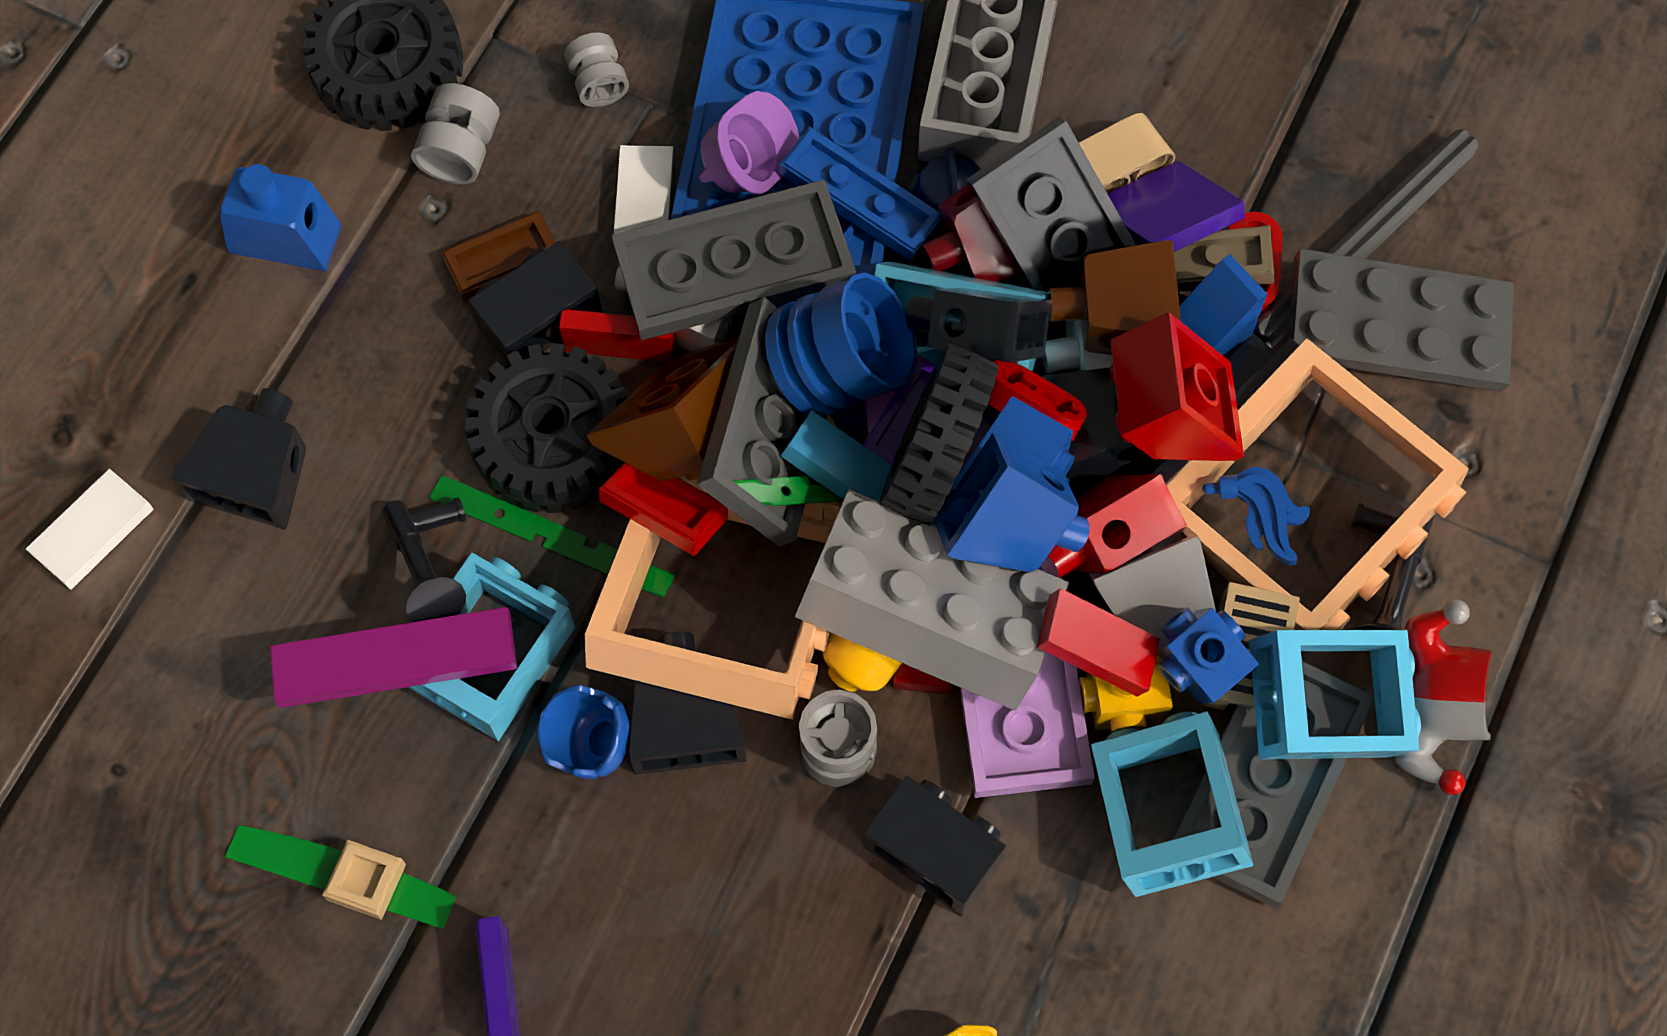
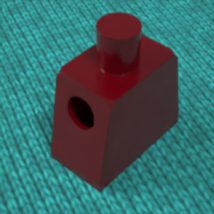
[921,184,1021,282]

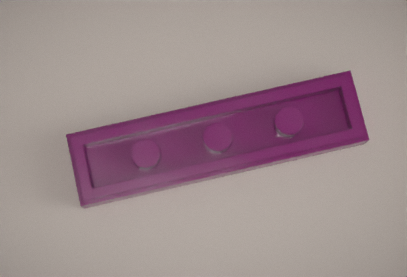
[270,607,517,708]

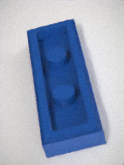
[778,127,942,262]

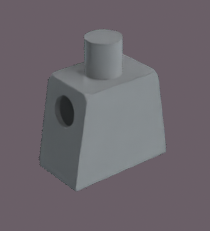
[1087,527,1216,655]

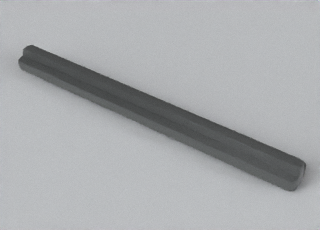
[1252,129,1478,347]

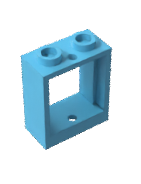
[408,553,576,741]
[1249,630,1421,760]
[1091,712,1254,897]

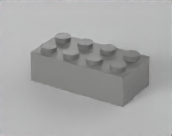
[918,0,1058,169]
[795,489,1069,711]

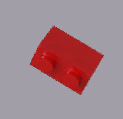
[1110,312,1244,461]

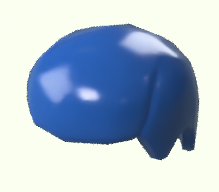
[536,685,632,780]

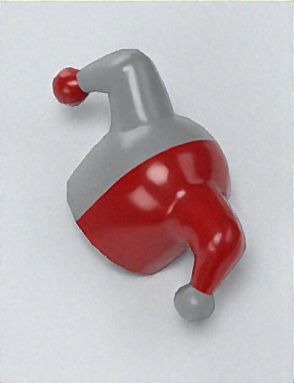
[1393,599,1492,795]

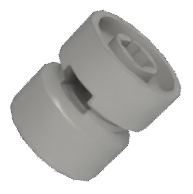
[411,83,500,184]
[799,690,877,787]

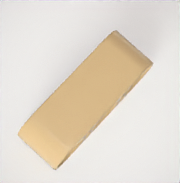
[1079,113,1175,194]

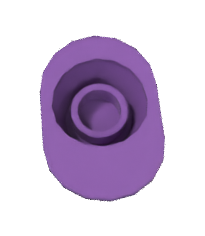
[698,91,799,195]

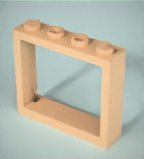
[1167,338,1469,630]
[585,475,843,720]

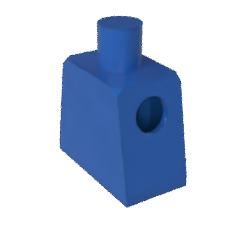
[220,164,342,272]
[934,433,1090,572]

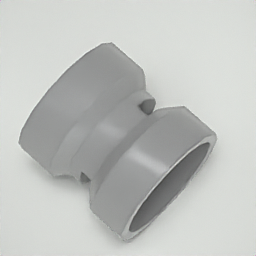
[564,33,629,107]

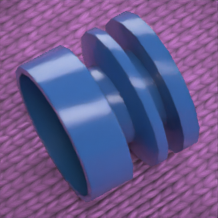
[765,272,917,417]

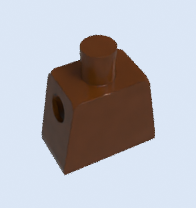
[1048,240,1181,355]

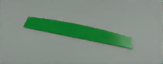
[225,825,457,929]

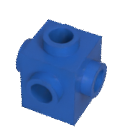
[1157,607,1259,703]

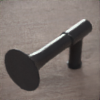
[382,497,466,622]
[1350,503,1435,652]

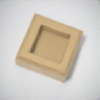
[322,840,406,920]

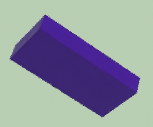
[475,916,520,1036]

